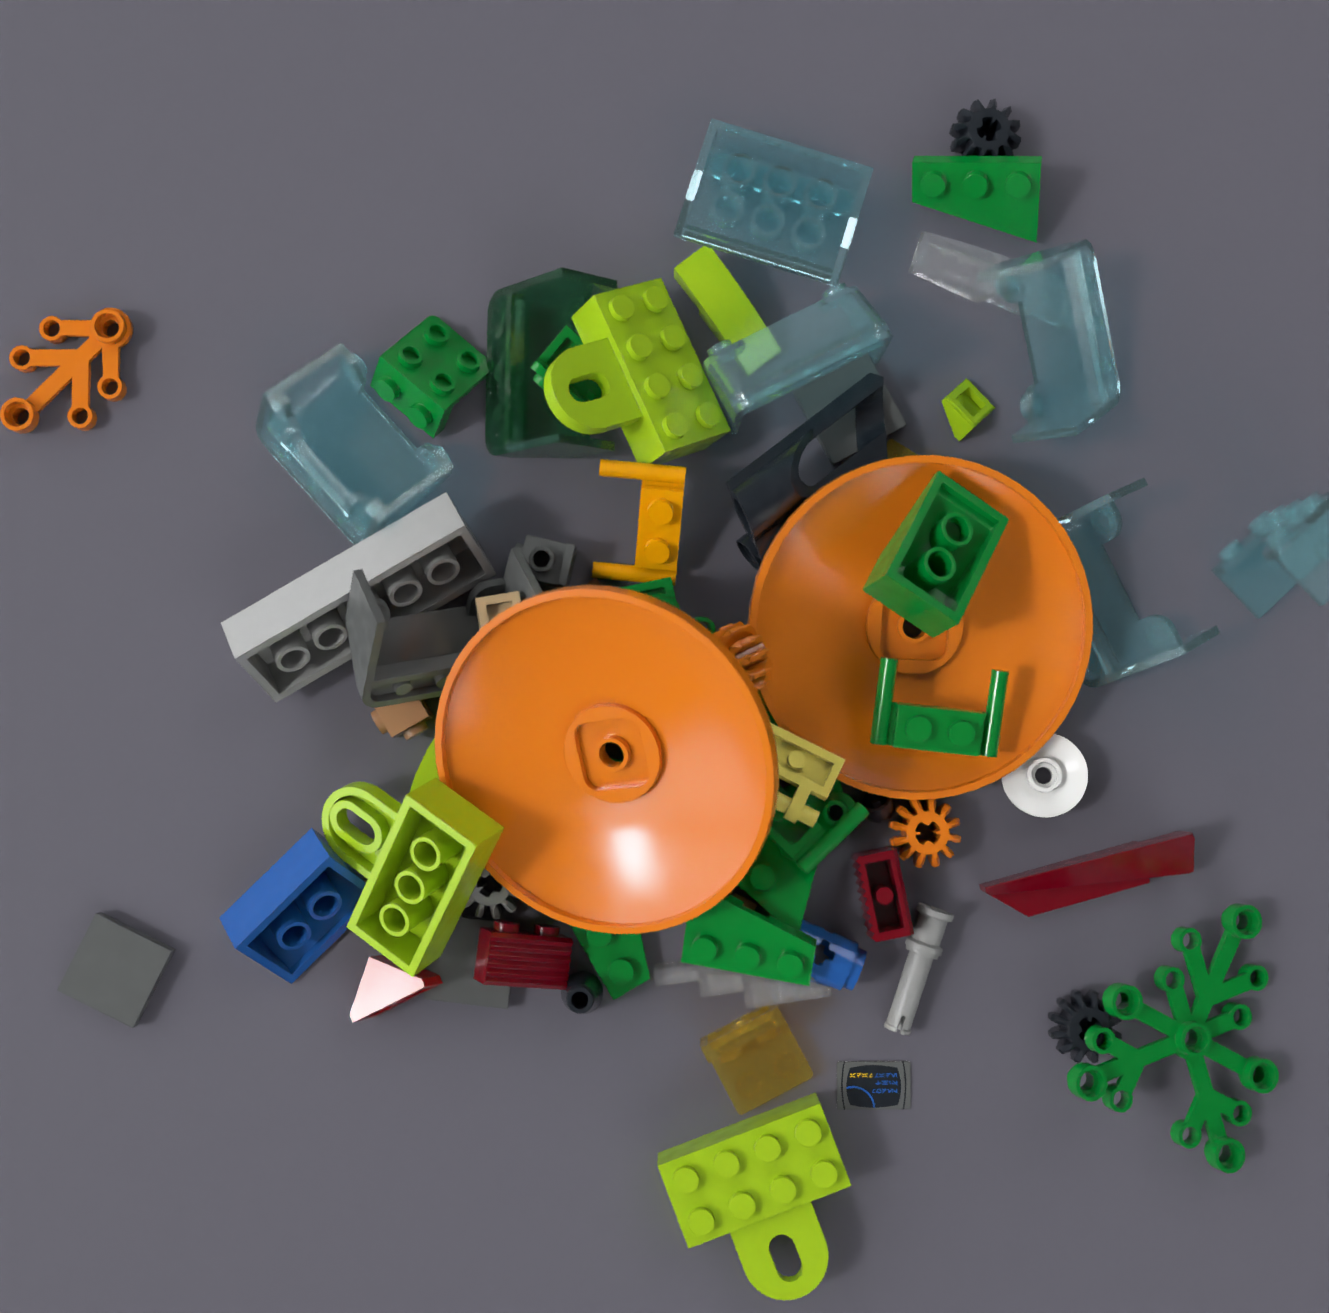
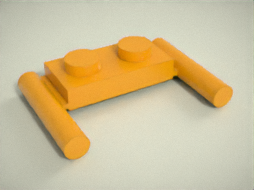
[592,459,686,586]

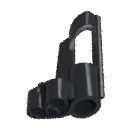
[726,373,887,570]

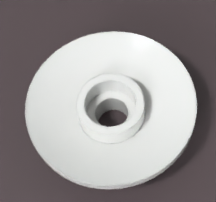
[1001,734,1088,818]

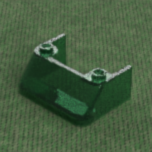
[485,267,617,459]

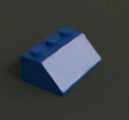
[219,828,368,984]

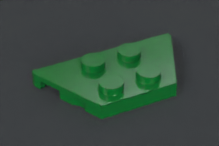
[736,836,818,931]

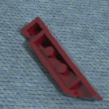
[979,830,1195,917]

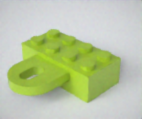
[544,278,731,464]
[322,778,504,977]
[657,1092,852,1300]

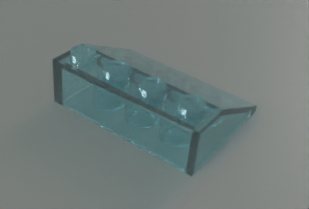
[673,118,874,287]

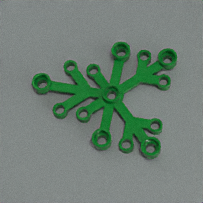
[1067,903,1279,1174]

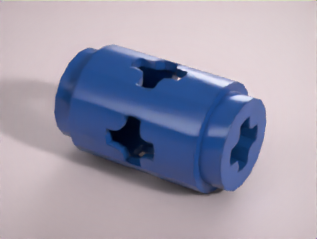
[801,920,867,991]

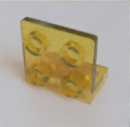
[700,999,813,1115]

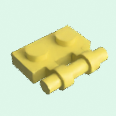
[771,723,845,828]

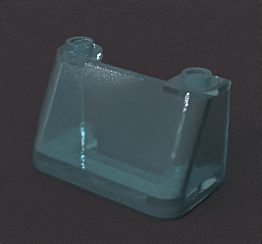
[256,343,455,545]

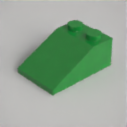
[862,471,1009,638]

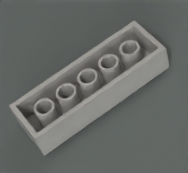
[221,492,496,703]

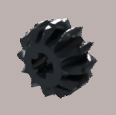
[949,99,1021,156]
[1048,989,1122,1063]

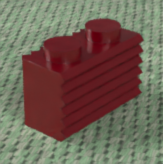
[850,846,914,942]
[473,920,573,990]

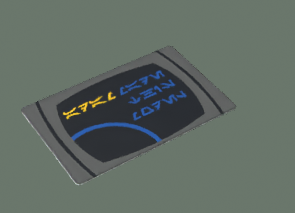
[837,1061,911,1110]

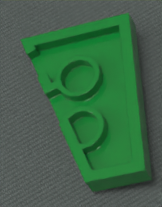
[912,156,1042,243]
[681,894,817,986]
[570,925,650,1000]

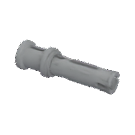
[884,903,954,1036]

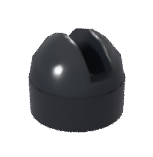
[859,791,895,823]

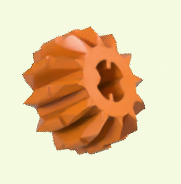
[713,621,773,691]
[888,799,961,868]

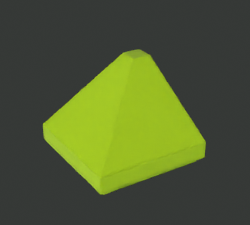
[941,378,995,442]

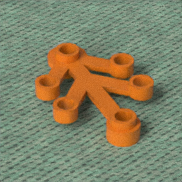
[0,308,133,434]

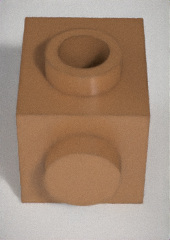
[371,699,434,741]

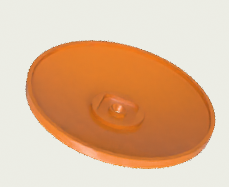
[748,455,1093,800]
[434,585,779,934]

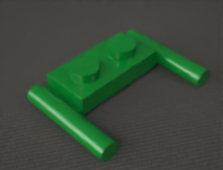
[870,657,1009,757]
[768,785,869,875]

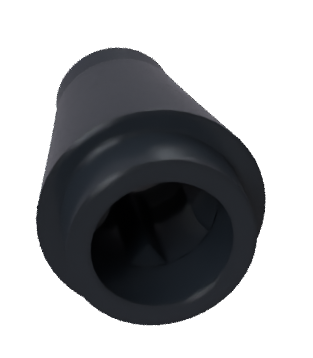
[561,971,603,1014]

